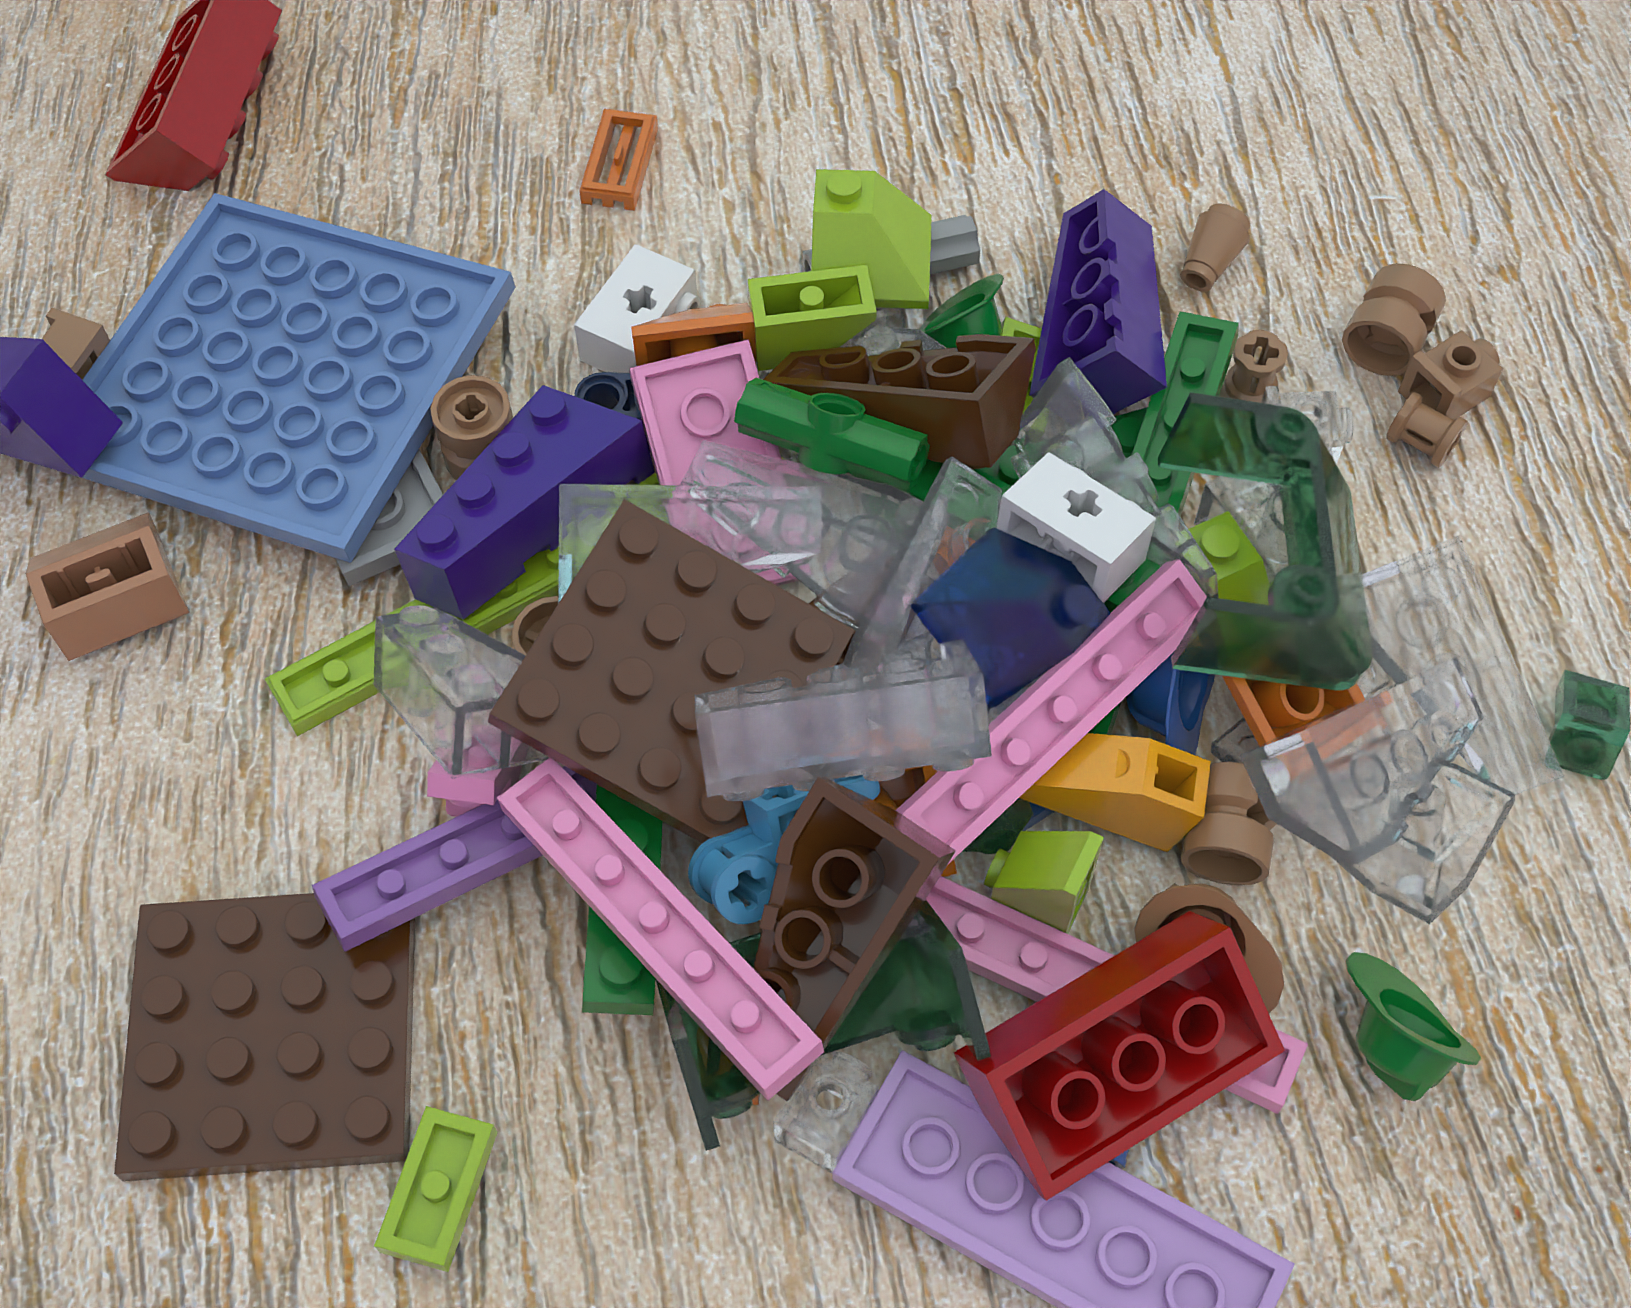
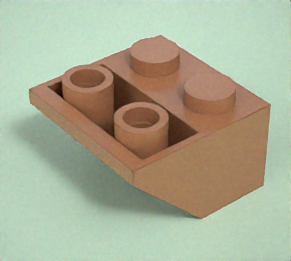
[25,512,190,661]

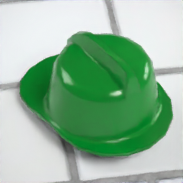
[906,274,1004,350]
[1346,952,1481,1101]

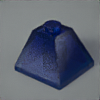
[909,527,1111,709]

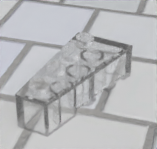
[694,639,992,801]

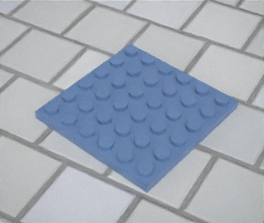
[83,193,516,563]

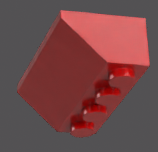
[105,0,282,191]
[953,911,1285,1201]

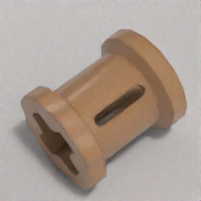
[1224,330,1288,408]
[1386,392,1468,468]

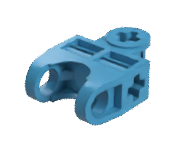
[688,764,880,924]

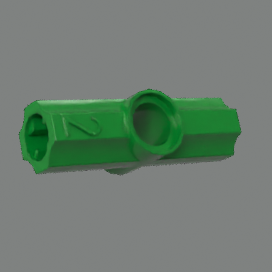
[734,377,930,491]

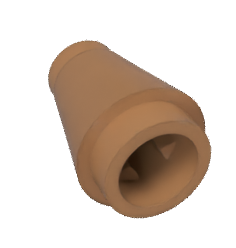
[1180,203,1250,292]

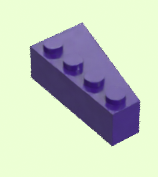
[1029,189,1167,427]
[0,337,123,478]
[394,385,655,620]

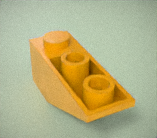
[1019,733,1211,852]

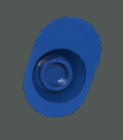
[1126,626,1217,755]

